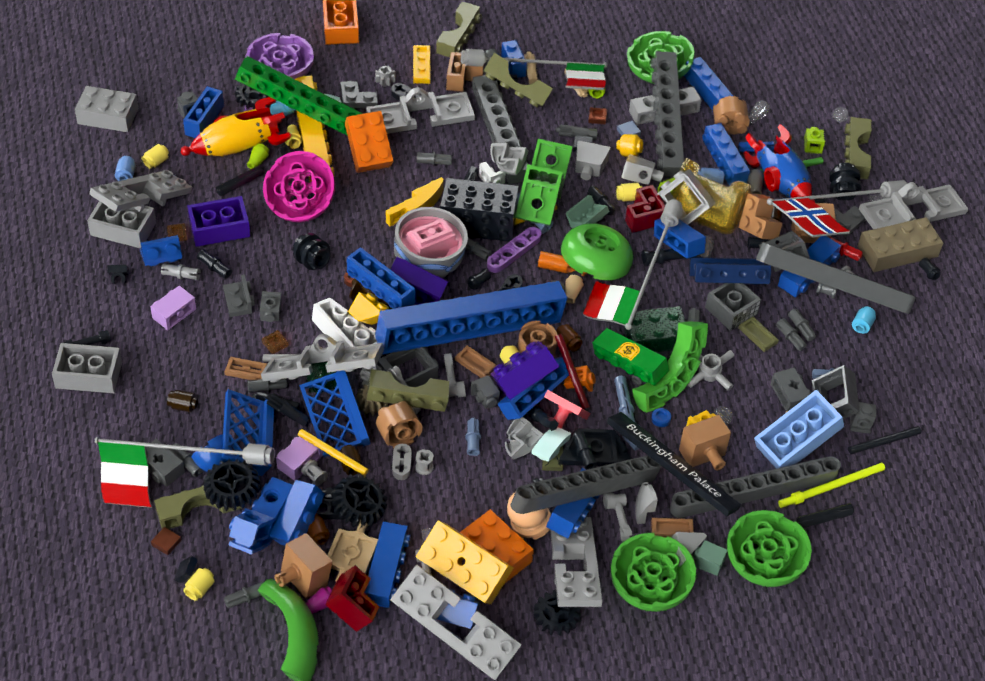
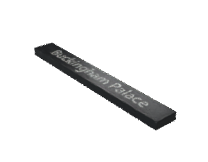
[607,412,741,516]

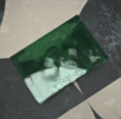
[623,306,685,352]

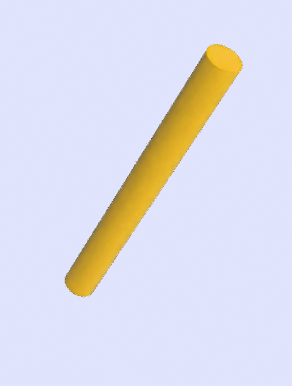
[298,429,369,476]

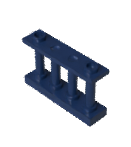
[689,257,771,284]

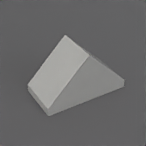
[671,532,707,566]

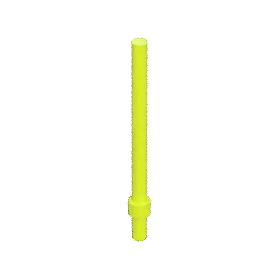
[778,463,885,508]

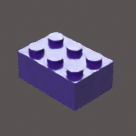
[187,196,250,247]
[390,257,448,305]
[490,341,559,399]

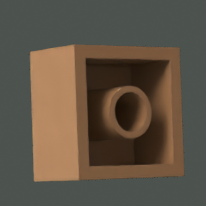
[679,415,731,470]
[275,533,333,599]

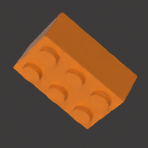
[323,0,359,44]
[345,111,393,173]
[460,509,534,584]

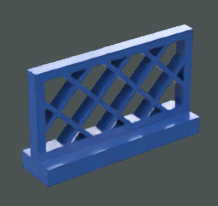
[299,370,370,457]
[221,389,274,476]

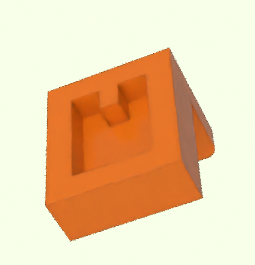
[564,365,596,392]

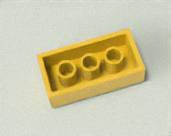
[416,521,514,604]

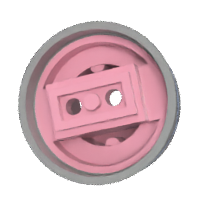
[394,207,468,278]

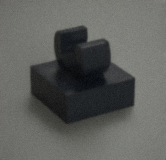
[107,265,129,284]

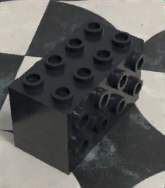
[440,178,519,242]

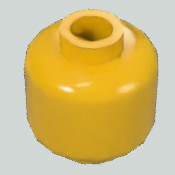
[616,134,643,157]

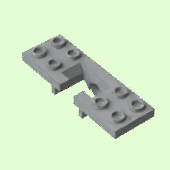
[366,87,475,134]
[89,170,192,212]
[859,182,968,229]
[261,334,384,382]
[550,517,602,607]
[390,565,522,680]

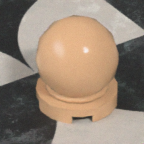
[507,493,551,540]

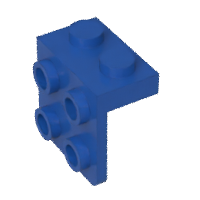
[140,235,182,266]

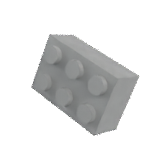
[75,86,139,132]
[87,201,156,248]
[52,343,122,393]

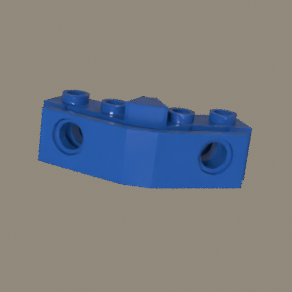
[229,477,293,554]

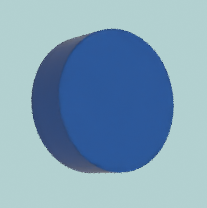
[651,408,671,427]

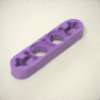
[487,227,541,273]

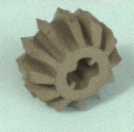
[356,384,388,416]

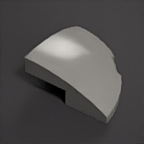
[490,143,528,175]
[505,417,544,459]
[635,482,658,524]

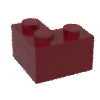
[625,185,665,233]
[325,565,379,632]

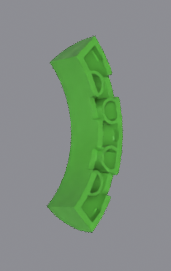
[632,322,708,413]
[258,579,319,681]

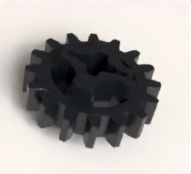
[235,82,269,110]
[533,590,580,636]

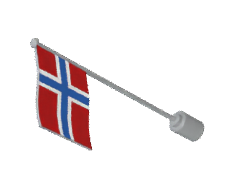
[767,180,907,237]

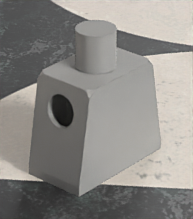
[575,140,611,180]
[621,154,664,185]

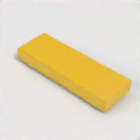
[413,45,430,84]

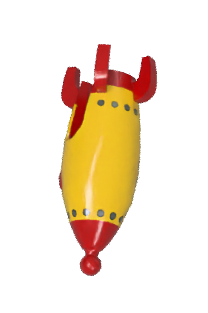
[181,97,291,156]

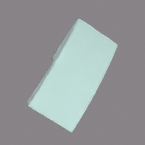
[531,427,571,462]

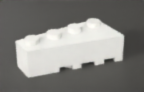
[312,298,377,369]

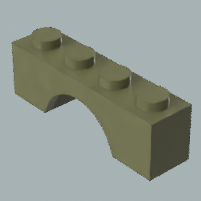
[436,1,482,57]
[484,53,553,108]
[844,117,871,179]
[367,369,449,412]
[154,481,242,529]

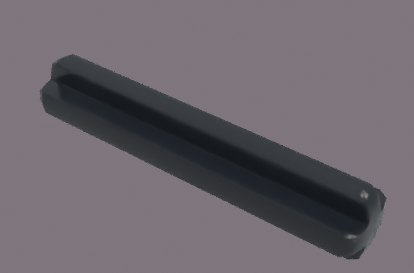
[216,165,264,196]
[796,503,854,528]

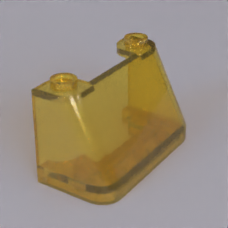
[672,158,751,234]

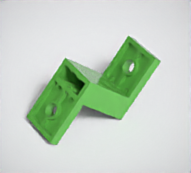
[515,139,573,226]

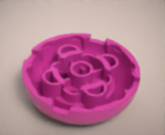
[263,151,335,222]

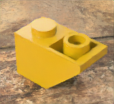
[348,292,389,325]

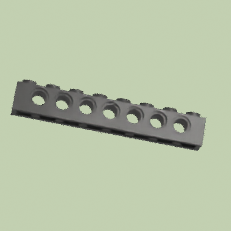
[651,51,684,177]
[472,75,530,184]

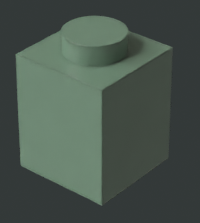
[693,540,727,576]

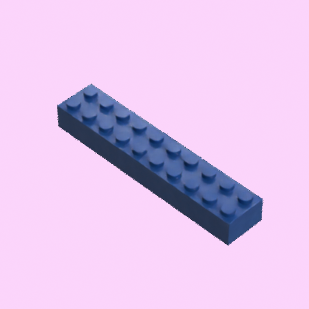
[375,281,567,354]

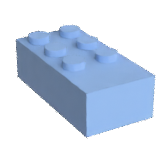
[754,390,844,469]

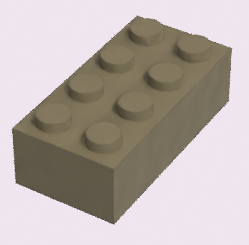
[858,217,943,272]

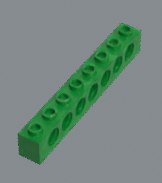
[235,56,363,136]

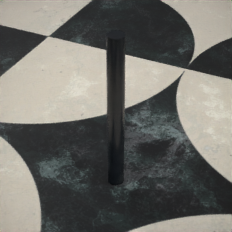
[848,426,921,455]

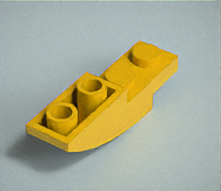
[386,177,444,226]

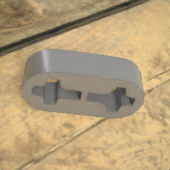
[392,444,412,480]

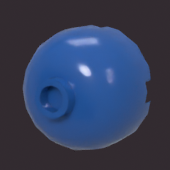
[191,434,233,472]

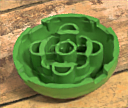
[627,31,694,83]
[561,223,633,280]
[727,510,811,587]
[611,533,696,612]

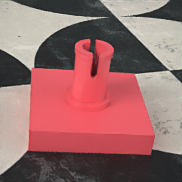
[544,390,591,429]

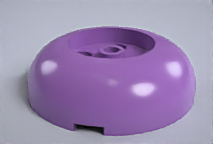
[245,33,314,79]

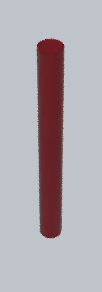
[555,334,590,409]

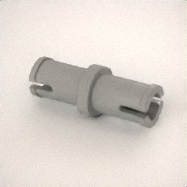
[161,263,201,280]

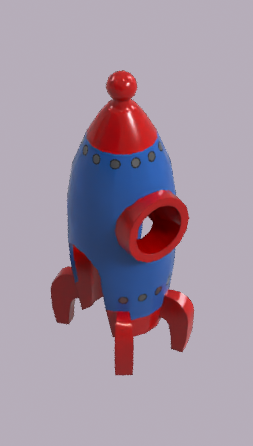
[743,124,815,202]

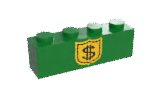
[592,328,669,386]

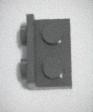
[223,274,255,317]

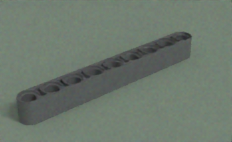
[756,242,916,314]
[510,455,662,514]
[670,456,841,518]

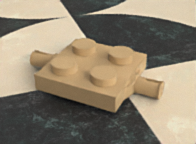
[327,521,378,582]

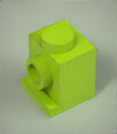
[804,127,825,154]

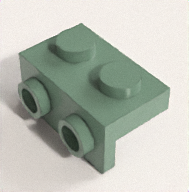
[566,195,609,228]

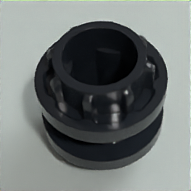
[829,163,861,201]
[293,233,331,270]

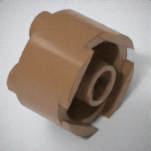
[713,96,749,135]
[518,321,557,357]
[376,401,422,448]

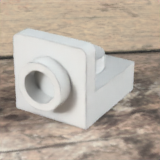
[479,162,506,184]

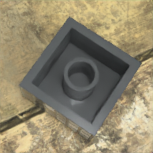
[705,283,761,331]

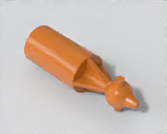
[537,251,587,276]

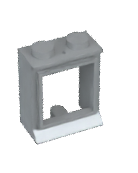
[657,169,716,225]

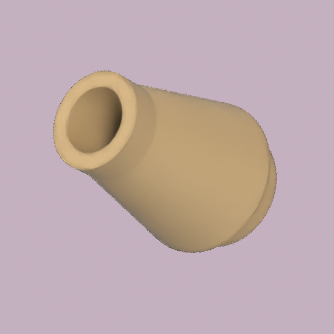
[565,275,584,304]

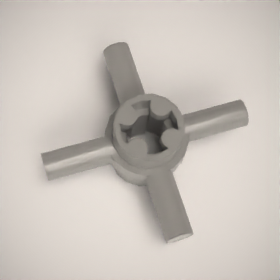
[688,350,734,391]

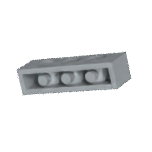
[629,86,701,125]

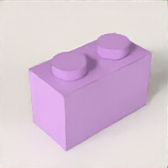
[150,286,196,330]
[276,437,323,481]

